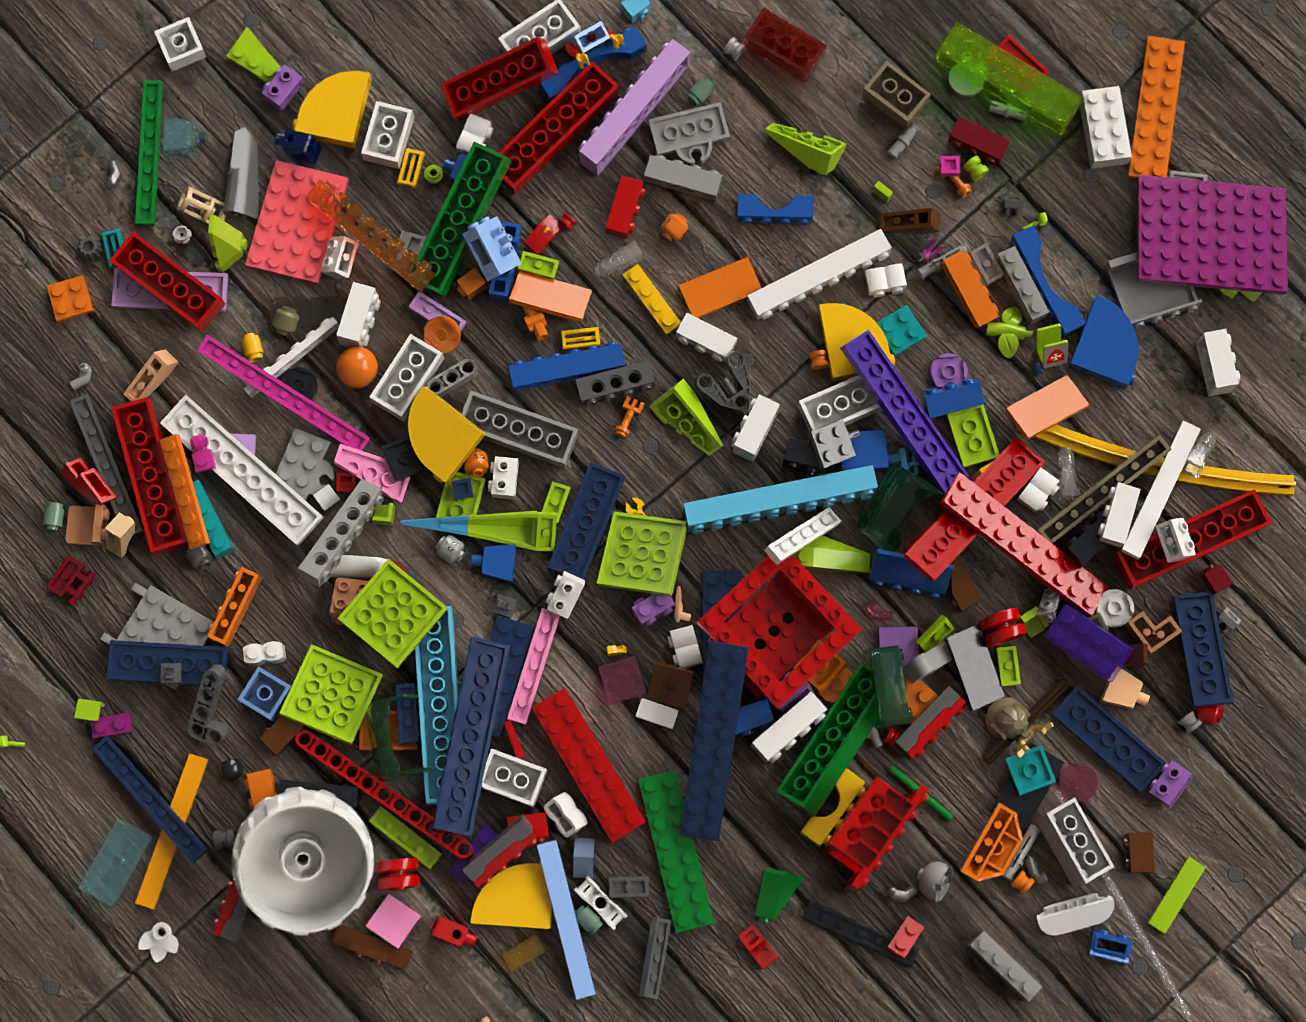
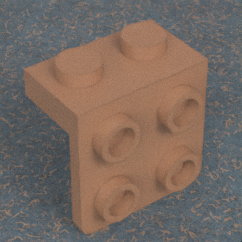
[65,504,109,546]
[330,578,369,625]

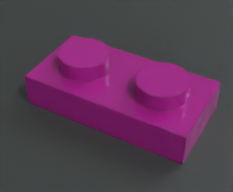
[90,713,133,739]

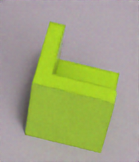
[372,503,395,526]
[1018,606,1049,638]
[74,699,105,721]

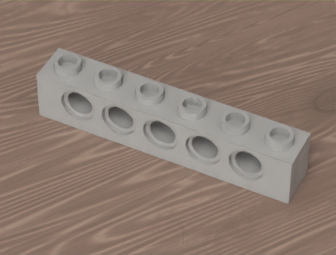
[298,479,384,587]

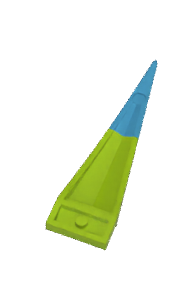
[400,511,557,551]

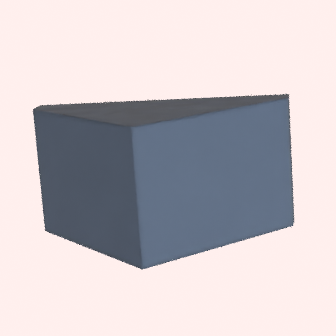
[573,838,595,879]

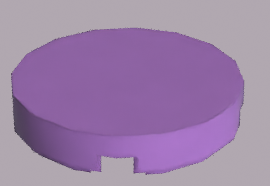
[930,353,968,389]

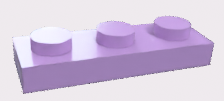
[409,291,466,332]

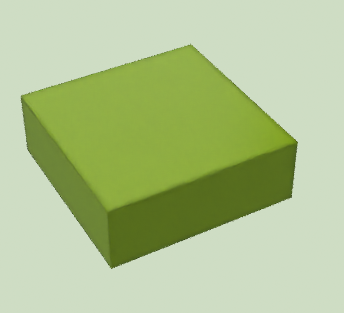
[872,181,893,203]

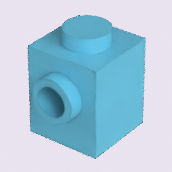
[621,0,650,24]

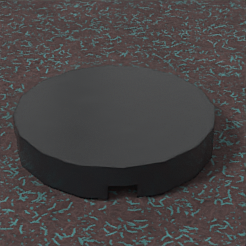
[280,367,318,400]

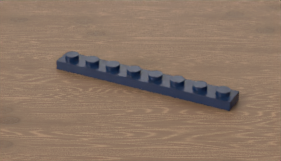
[92,735,208,864]

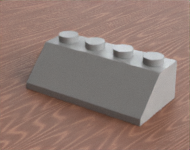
[1035,797,1114,889]

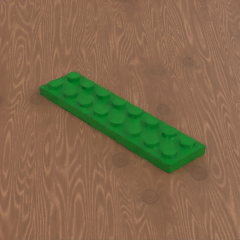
[638,770,714,933]

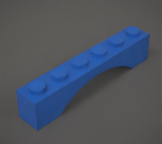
[539,26,647,102]
[1010,225,1086,338]

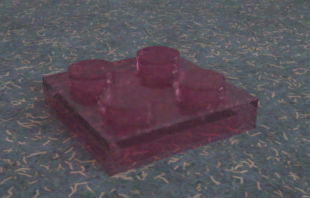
[598,656,646,705]

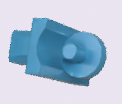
[891,448,921,485]

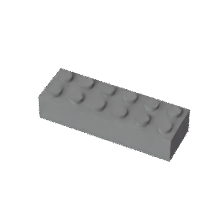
[462,390,579,469]

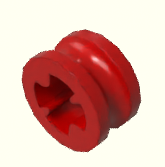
[558,213,577,231]
[884,727,900,747]

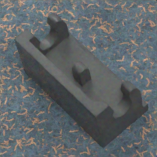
[609,876,649,898]

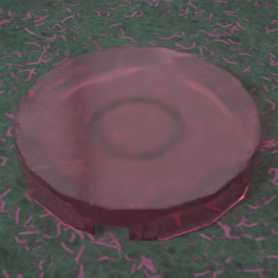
[1058,763,1098,803]

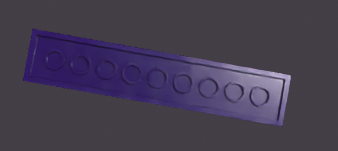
[840,329,973,497]

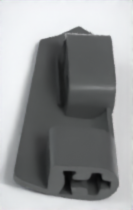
[223,127,259,220]

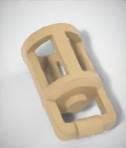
[177,186,227,224]

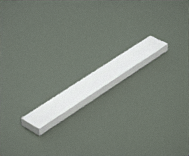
[1121,421,1201,560]

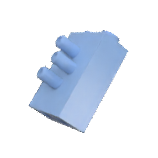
[463,216,522,281]

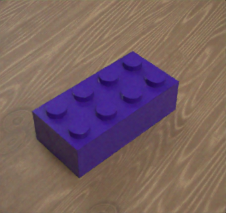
[1044,604,1134,682]

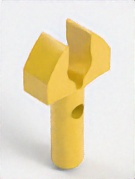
[626,498,646,516]

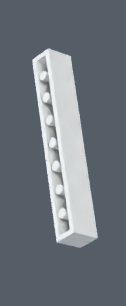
[747,229,891,320]

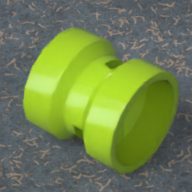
[963,155,989,182]

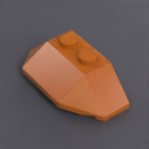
[960,803,1023,881]

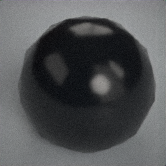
[219,758,243,781]

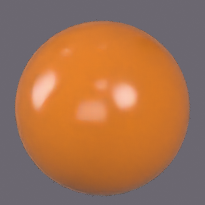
[336,347,378,388]

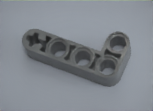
[187,664,229,746]

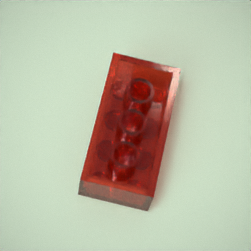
[743,8,827,82]

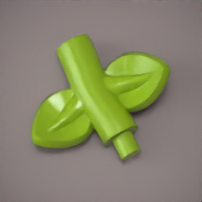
[986,307,1033,359]

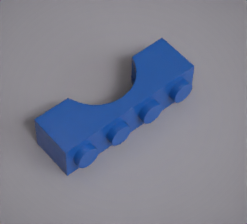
[737,194,813,225]
[489,221,522,302]

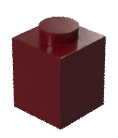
[1200,564,1233,596]

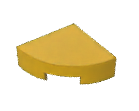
[607,645,627,656]

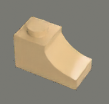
[105,513,135,558]

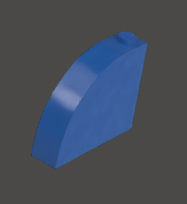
[1068,295,1138,389]

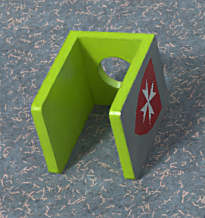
[1036,324,1068,368]

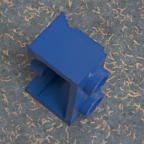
[1086,929,1133,964]

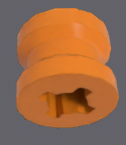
[808,350,830,370]
[1010,870,1035,896]

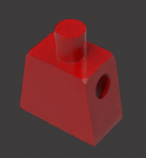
[430,915,477,947]

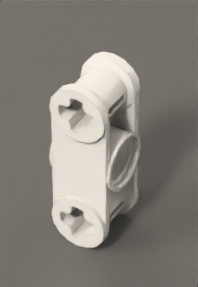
[574,875,628,930]

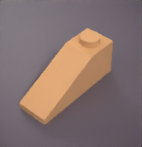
[124,349,178,402]

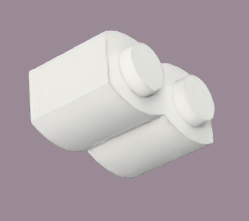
[456,114,493,155]
[864,264,907,298]
[1017,468,1059,513]
[667,625,703,669]
[243,641,286,666]
[544,792,588,837]

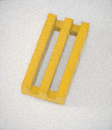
[397,148,425,189]
[561,327,601,351]

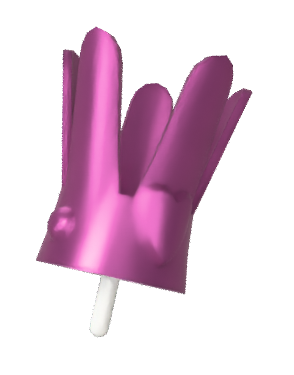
[918,235,945,262]

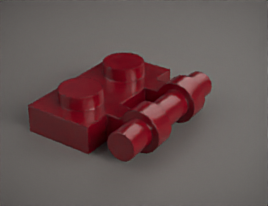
[46,555,96,606]

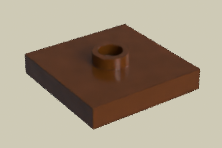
[647,661,694,708]

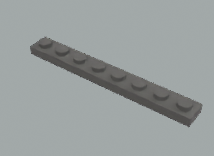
[70,394,144,537]

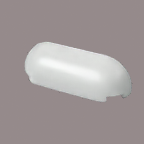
[317,555,388,579]
[1037,893,1114,935]

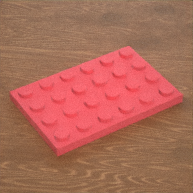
[245,160,349,285]

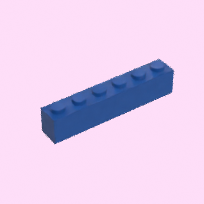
[509,342,625,392]

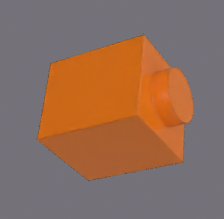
[456,268,487,300]

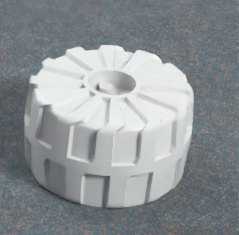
[232,787,374,935]

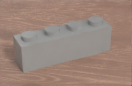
[644,155,722,201]
[996,246,1049,326]
[968,931,1042,1002]

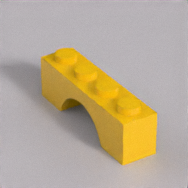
[800,768,866,847]

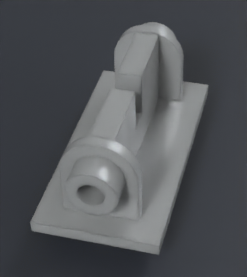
[1037,588,1062,623]

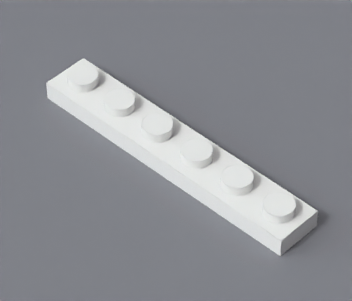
[244,317,339,398]
[764,507,842,565]

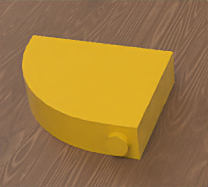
[293,71,372,149]
[818,303,895,382]
[408,386,486,483]
[471,861,552,929]

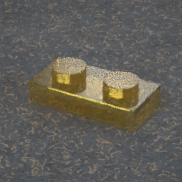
[502,935,546,972]

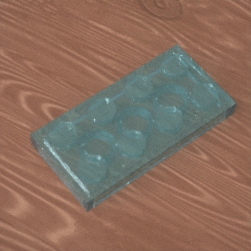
[79,818,153,907]

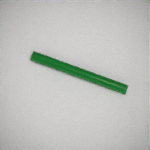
[888,766,954,821]

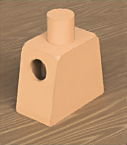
[1099,669,1150,710]

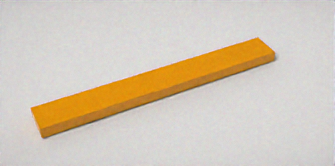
[135,753,209,910]

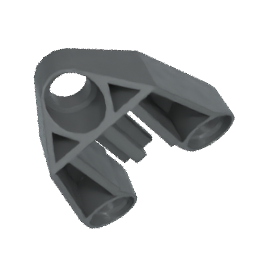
[694,351,751,411]

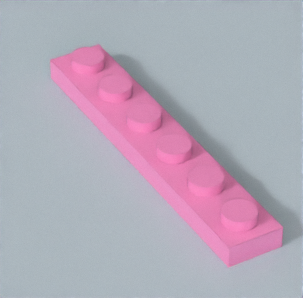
[507,608,560,725]

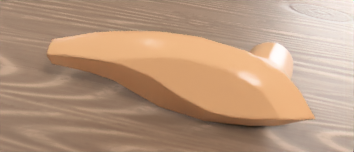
[674,586,691,622]

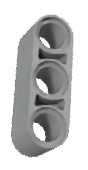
[427,359,477,398]

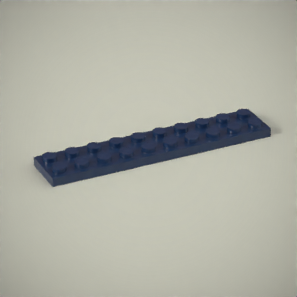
[432,637,509,837]
[680,640,749,841]

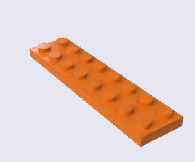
[1128,36,1185,179]

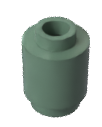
[687,78,714,105]
[43,502,64,531]
[575,905,604,935]

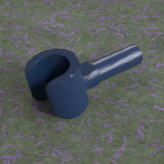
[1032,362,1045,376]

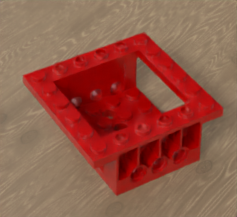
[696,555,862,709]
[822,777,929,894]

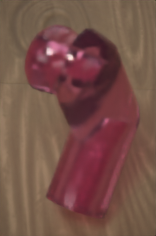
[867,600,893,620]

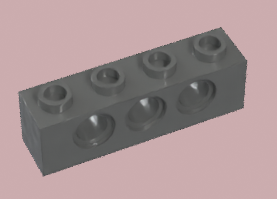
[575,360,655,406]

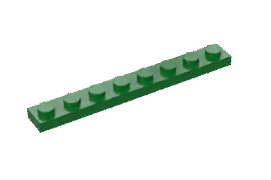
[135,80,163,226]

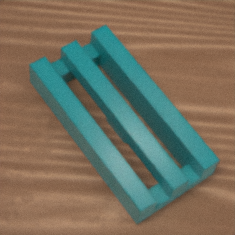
[101,229,123,270]

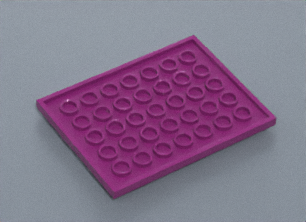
[1137,175,1288,295]

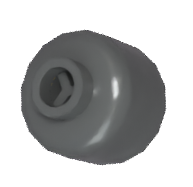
[185,545,214,570]

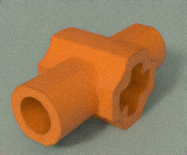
[523,307,549,341]

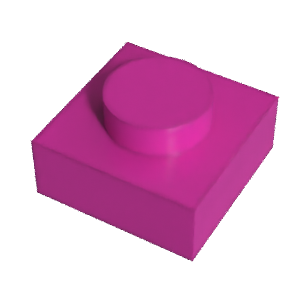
[940,156,960,176]

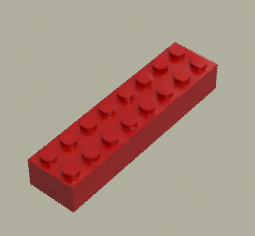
[499,61,619,195]
[111,397,188,556]
[1113,489,1272,590]
[532,688,646,844]

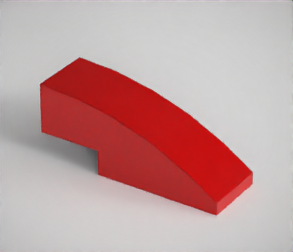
[61,458,116,505]

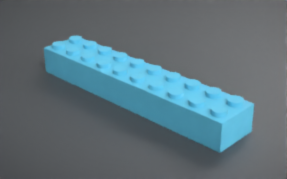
[683,465,878,534]
[415,606,459,805]

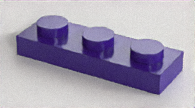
[448,825,498,884]

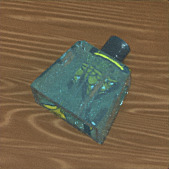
[163,117,207,157]

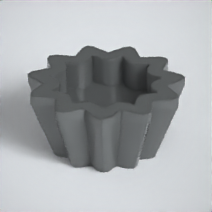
[77,236,104,262]

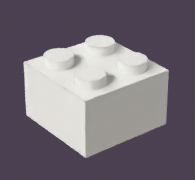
[154,17,206,71]

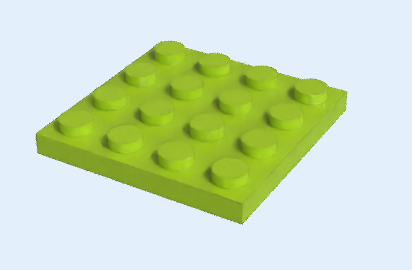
[597,512,688,596]
[338,559,448,668]
[279,644,383,745]

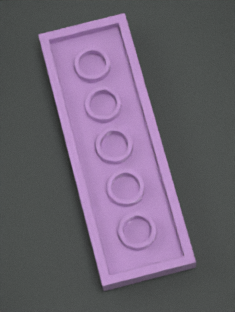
[112,269,228,312]

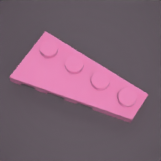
[334,444,410,504]

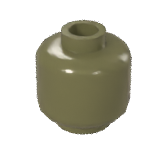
[272,306,299,335]

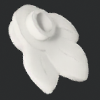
[138,922,178,962]

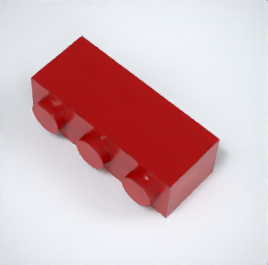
[606,176,646,239]

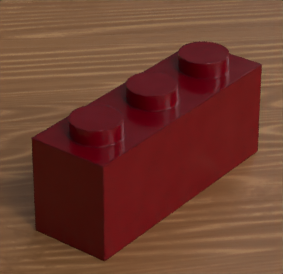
[948,117,1010,165]

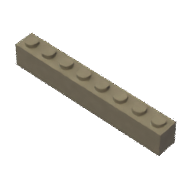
[1036,435,1172,543]

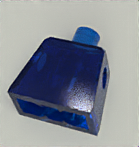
[274,129,322,165]

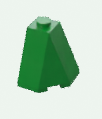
[754,868,803,923]

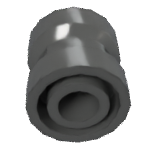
[213,829,236,850]

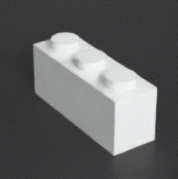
[676,313,737,362]
[1098,482,1141,547]

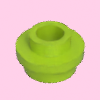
[424,165,443,184]

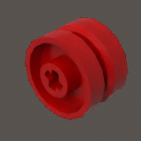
[978,607,1027,648]
[375,858,420,891]

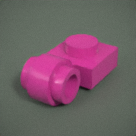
[190,434,216,473]

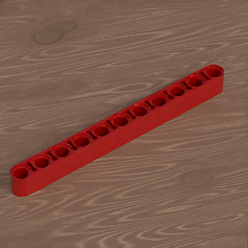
[295,730,474,860]

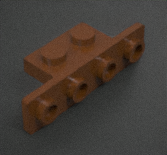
[332,924,413,969]

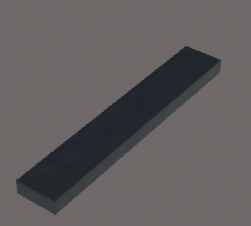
[803,900,919,967]

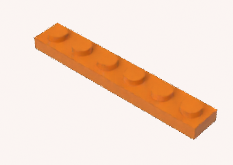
[159,434,210,550]

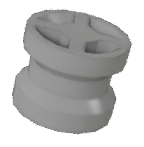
[723,37,746,61]
[1177,710,1202,734]

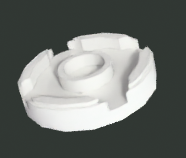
[1095,589,1134,628]

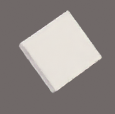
[313,484,340,511]

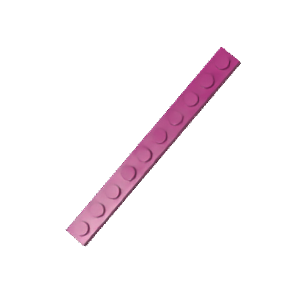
[197,335,370,451]

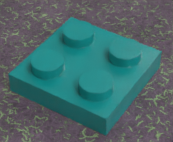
[876,305,927,356]
[1004,745,1056,796]

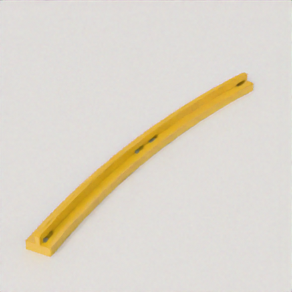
[1016,425,1296,496]

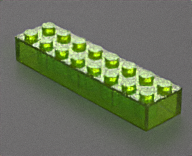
[935,22,1085,136]

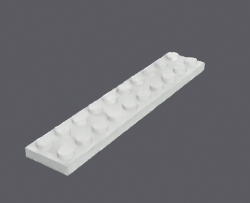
[160,395,324,546]

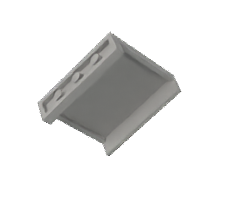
[1105,252,1202,329]

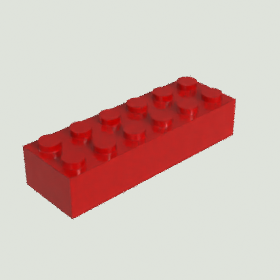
[440,37,559,121]
[109,231,225,333]

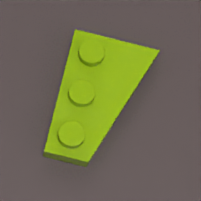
[226,27,281,83]

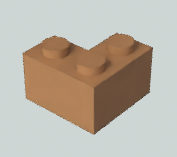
[1124,611,1182,655]

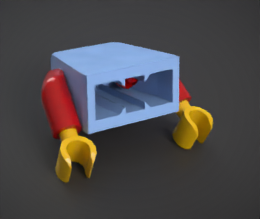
[565,21,624,69]

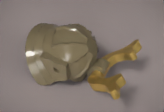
[986,697,1054,759]

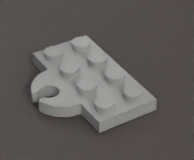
[648,102,730,165]
[276,428,336,502]

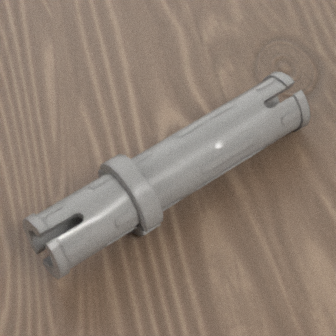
[917,242,971,280]
[1002,824,1041,881]

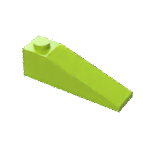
[764,123,846,175]
[208,214,247,273]
[649,378,723,456]
[793,535,870,573]

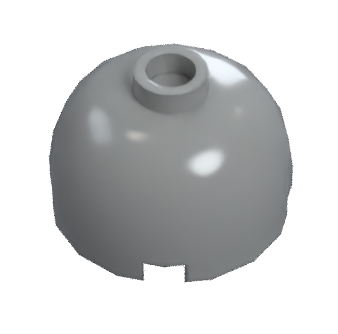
[917,862,953,902]

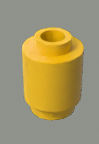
[240,333,264,362]

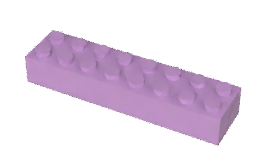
[579,39,690,176]

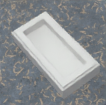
[636,698,679,729]

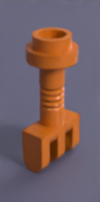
[935,166,972,198]
[614,396,645,439]

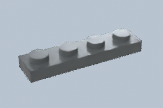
[639,917,671,999]

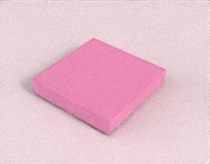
[366,894,421,949]

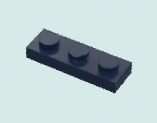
[395,683,420,744]

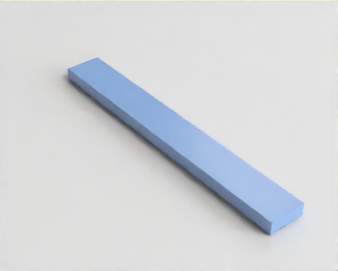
[536,840,595,1000]

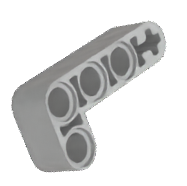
[902,641,952,684]

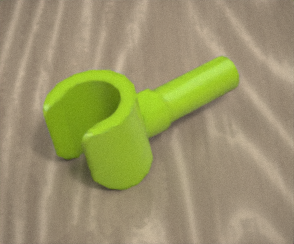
[1023,213,1048,230]
[0,735,25,748]

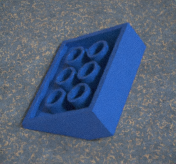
[868,549,954,599]

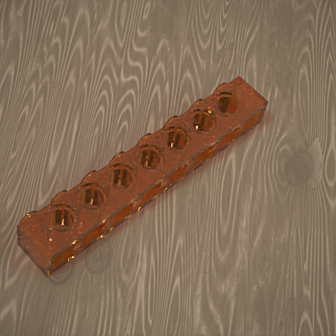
[306,179,436,292]

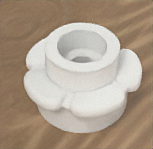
[173,226,191,244]

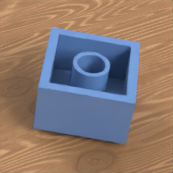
[237,666,292,722]

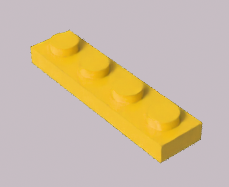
[623,264,681,336]

